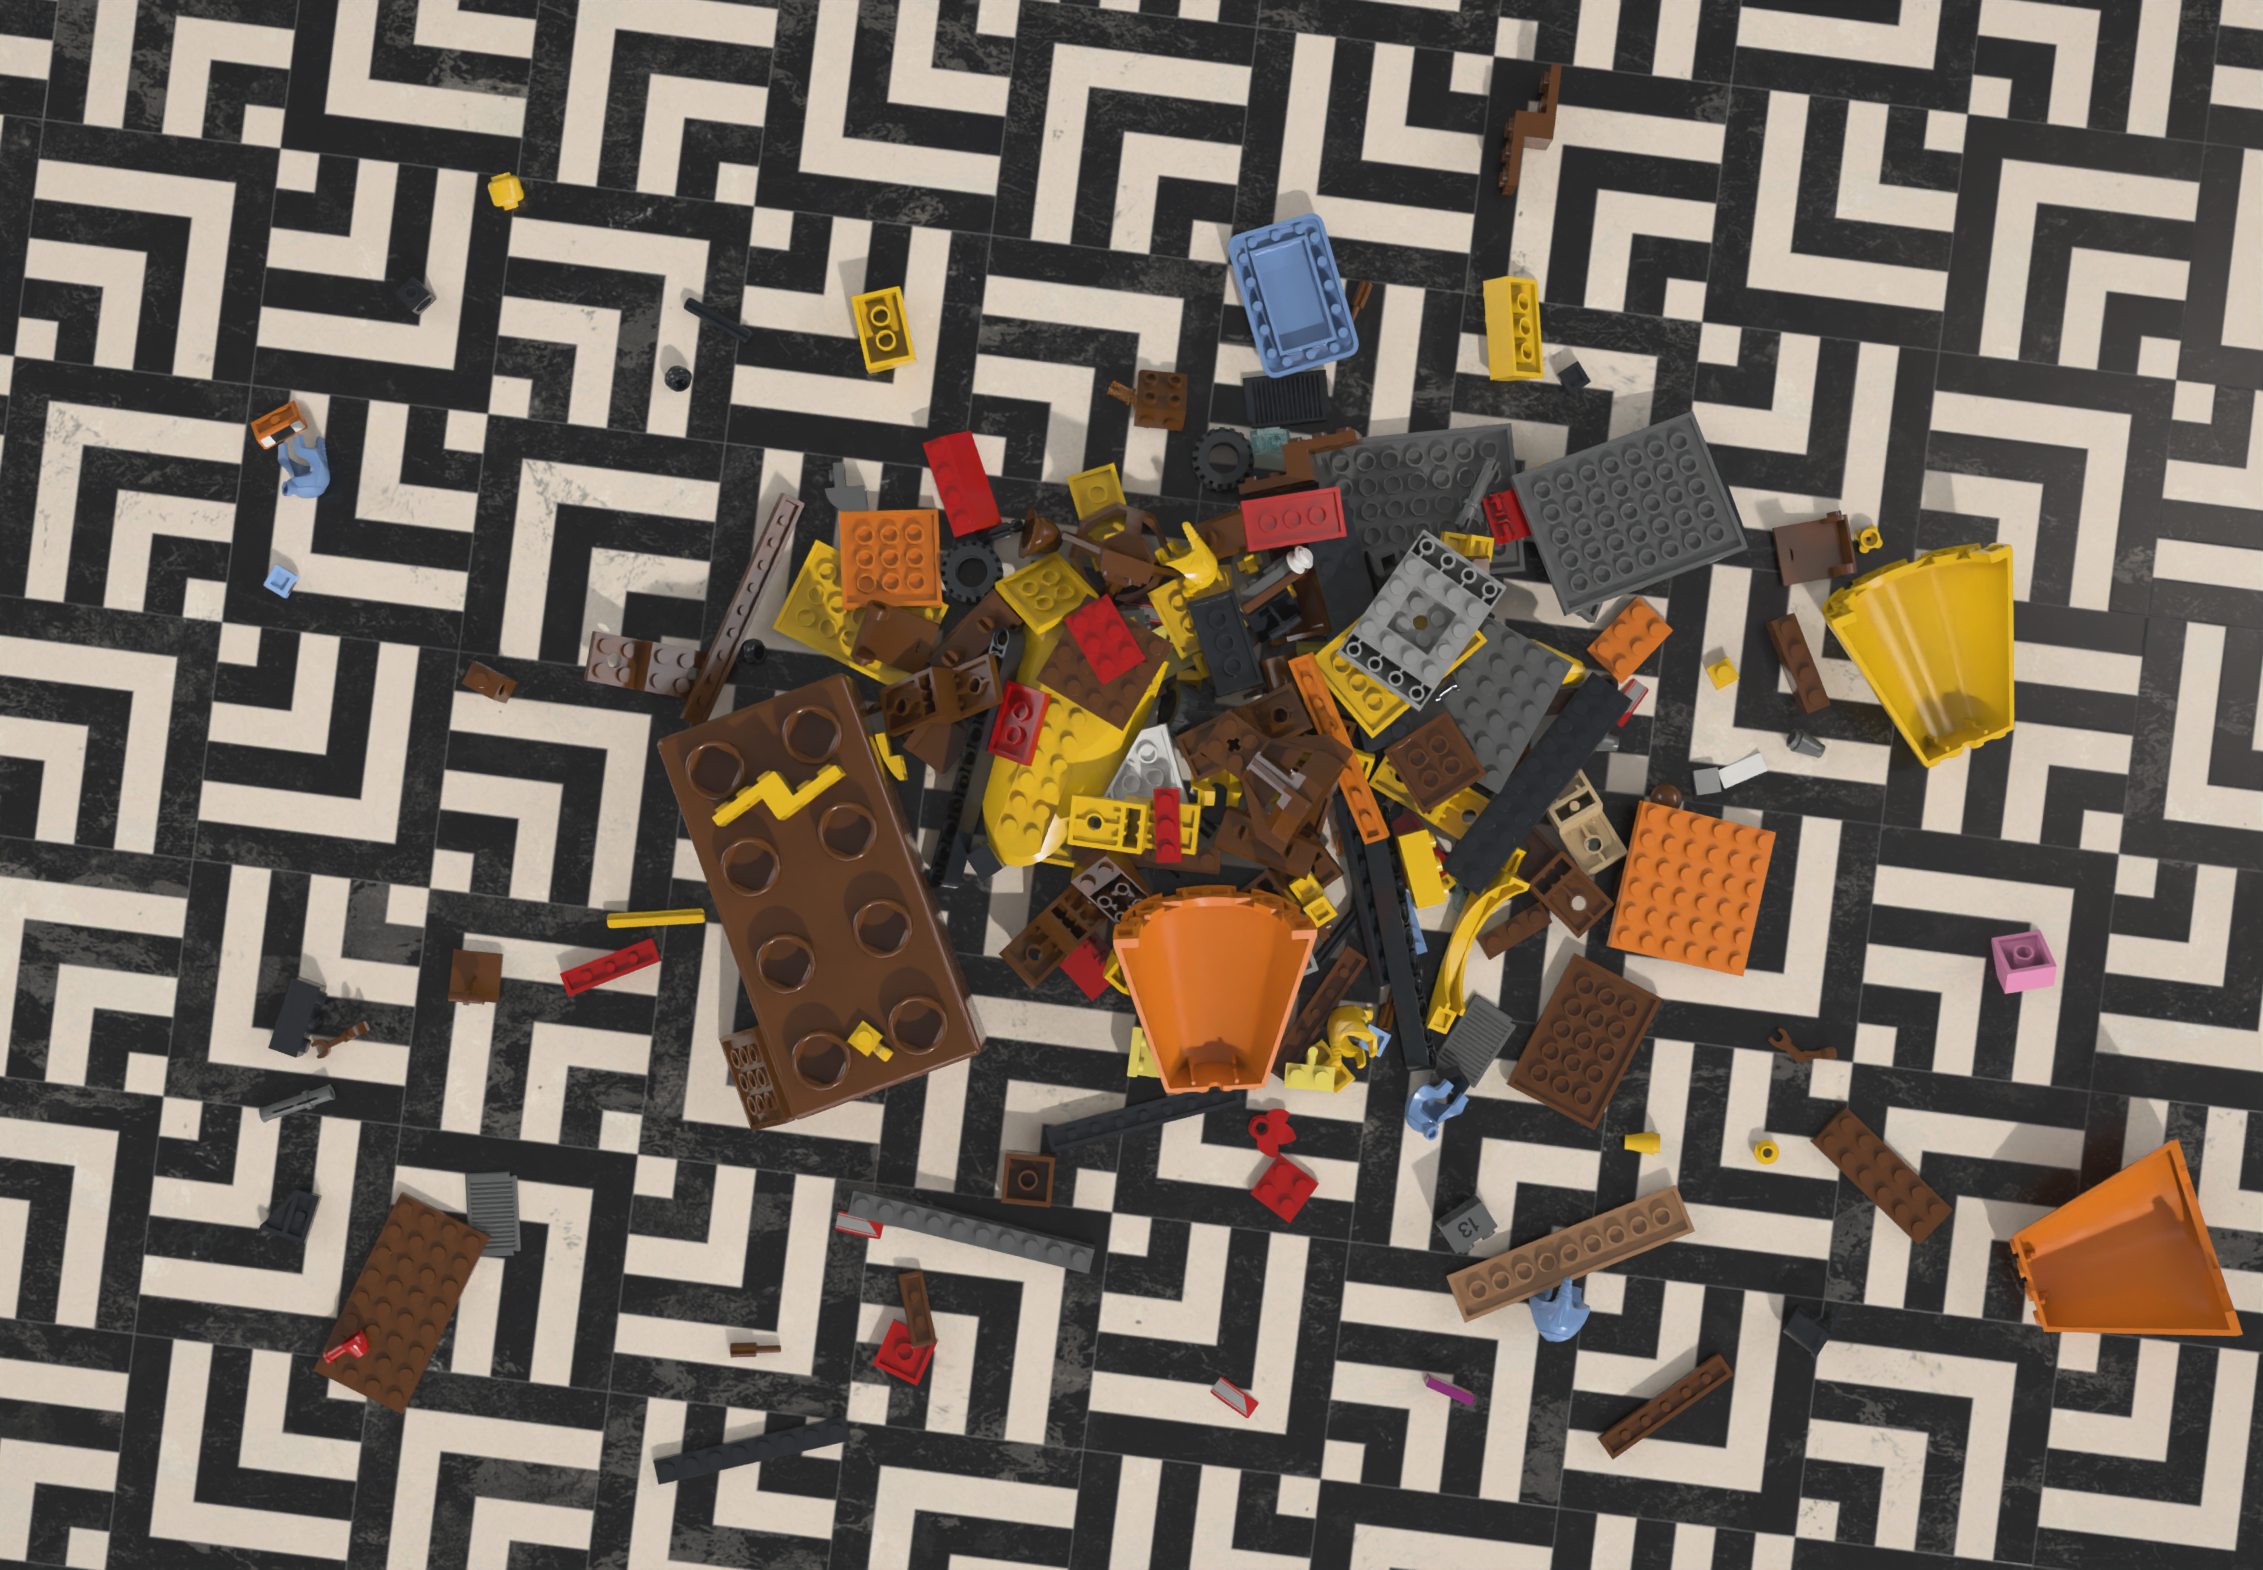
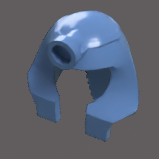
[278,435,330,499]
[1404,1076,1469,1140]
[1529,1276,1590,1342]

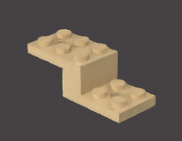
[1547,769,1628,877]

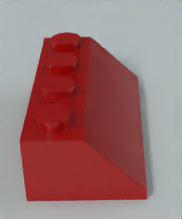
[922,431,1002,540]

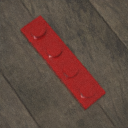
[560,938,662,997]

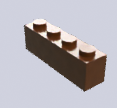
[1765,613,1831,715]

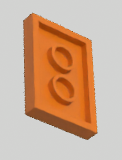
[1585,596,1673,684]

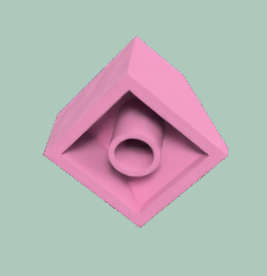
[1991,930,2057,994]

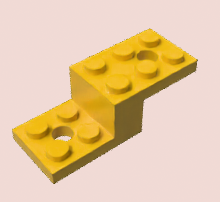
[1368,755,1491,840]
[712,764,846,826]
[1067,793,1202,855]

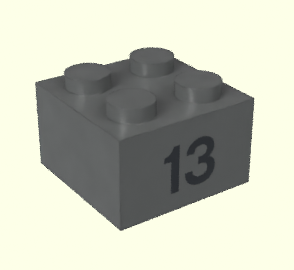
[1435,1195,1498,1254]

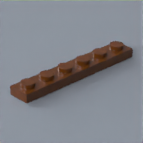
[1071,845,1222,874]
[1271,945,1368,1081]
[1597,1353,1734,1460]

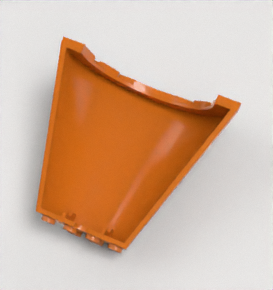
[1113,885,1317,1094]
[2009,1138,2243,1336]

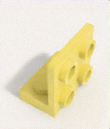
[1127,1024,1160,1078]

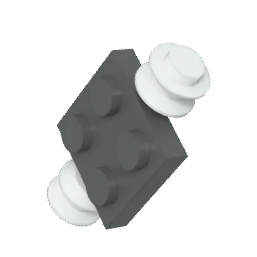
[1234,546,1313,606]

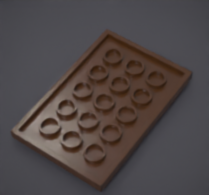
[1506,953,1663,1130]

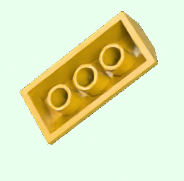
[1483,276,1544,381]

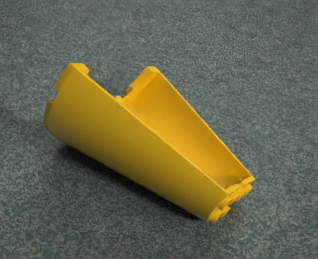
[1822,543,2014,768]

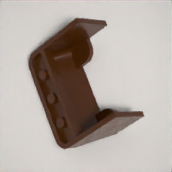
[1247,543,1332,647]

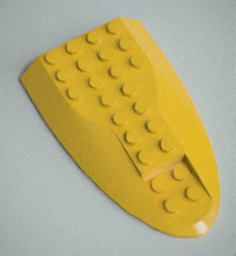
[982,621,1169,867]

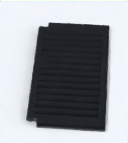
[1242,369,1330,429]

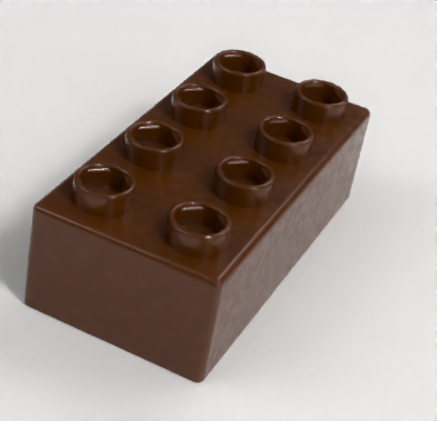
[657,673,987,1120]

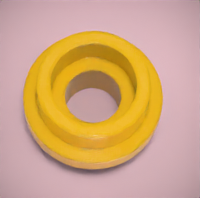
[1754,1140,1779,1165]

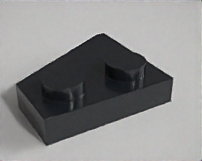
[259,1188,322,1244]

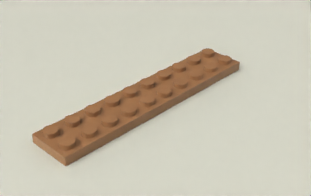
[1446,1185,1695,1323]

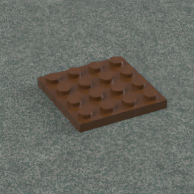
[1036,593,1174,731]
[719,1026,795,1131]

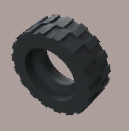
[1157,680,1199,737]

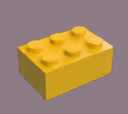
[851,286,917,374]
[1395,827,1449,910]

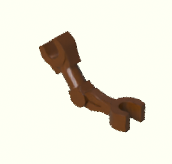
[311,1021,370,1059]
[1768,1027,1837,1063]

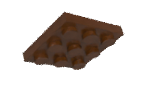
[1384,711,1488,815]

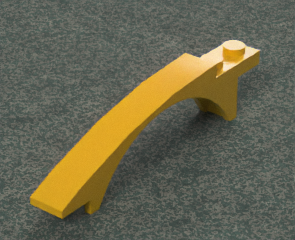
[1425,848,1530,1034]

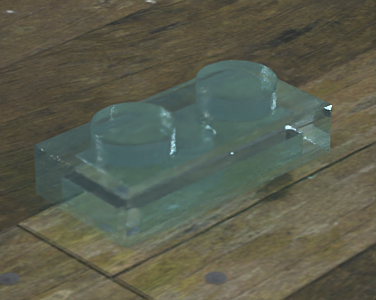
[1250,429,1291,456]

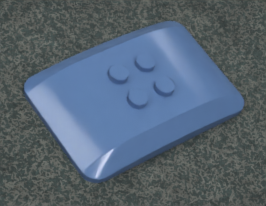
[1228,213,1359,378]

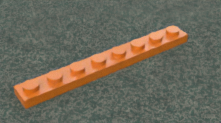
[1288,651,1390,845]

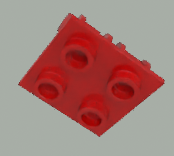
[1482,489,1532,546]
[1059,932,1112,1001]

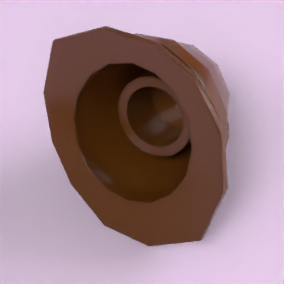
[1018,508,1063,559]

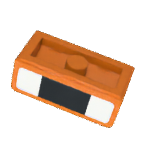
[251,400,308,449]

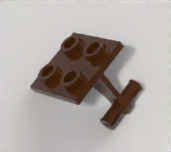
[448,949,503,1006]

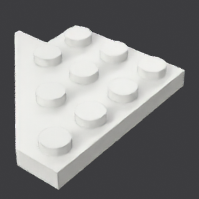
[1093,723,1189,818]

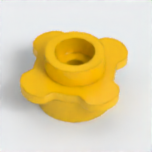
[1854,525,1883,553]

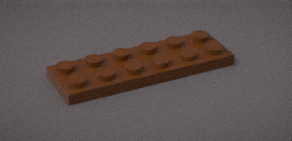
[1810,1106,1953,1245]

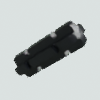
[976,518,1024,544]

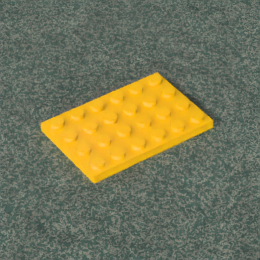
[772,540,949,685]
[1315,615,1487,739]

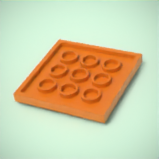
[839,509,942,610]

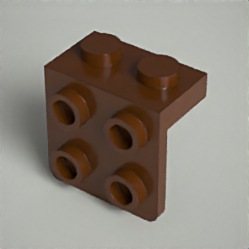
[1134,370,1187,431]
[902,723,967,774]

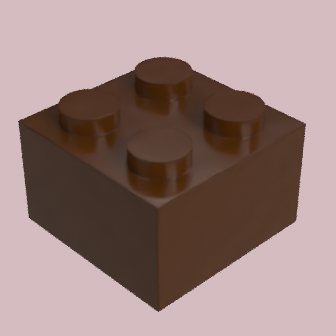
[1001,1150,1056,1207]

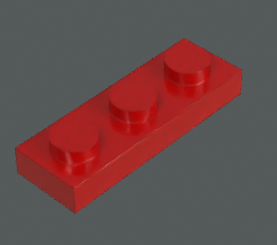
[1153,787,1183,863]

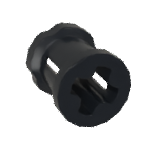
[1432,674,1461,705]

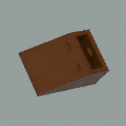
[1070,848,1154,924]

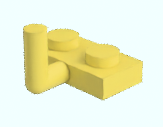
[1283,1045,1336,1092]

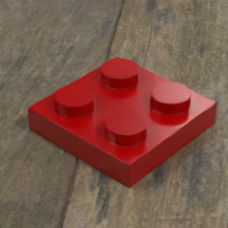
[1250,1153,1319,1223]
[873,1318,939,1385]

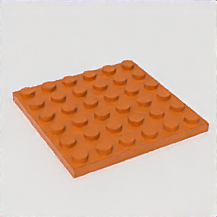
[1607,800,1776,977]

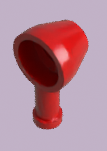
[323,1330,370,1363]

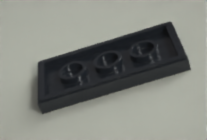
[1186,589,1265,698]

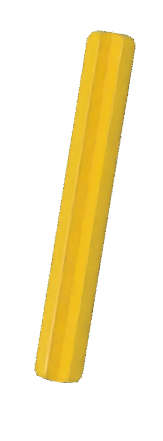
[607,908,705,928]

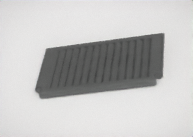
[1436,994,1516,1088]
[465,1171,521,1257]

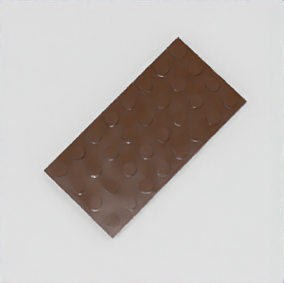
[314,1192,490,1414]

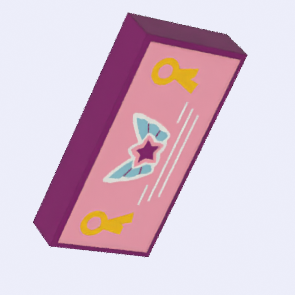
[1424,1373,1475,1406]

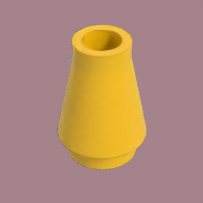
[1625,1131,1660,1156]

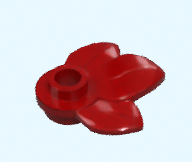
[1248,1108,1296,1158]

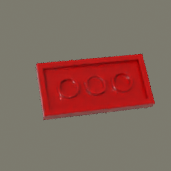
[1239,486,1347,552]

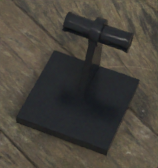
[1245,588,1302,643]

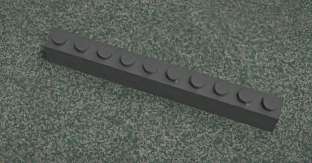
[848,1187,1095,1274]

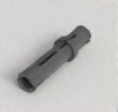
[1453,457,1500,530]
[259,1084,335,1123]

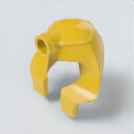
[1154,522,1218,599]
[1191,769,1243,809]
[1327,1005,1378,1068]

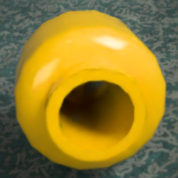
[488,172,524,210]

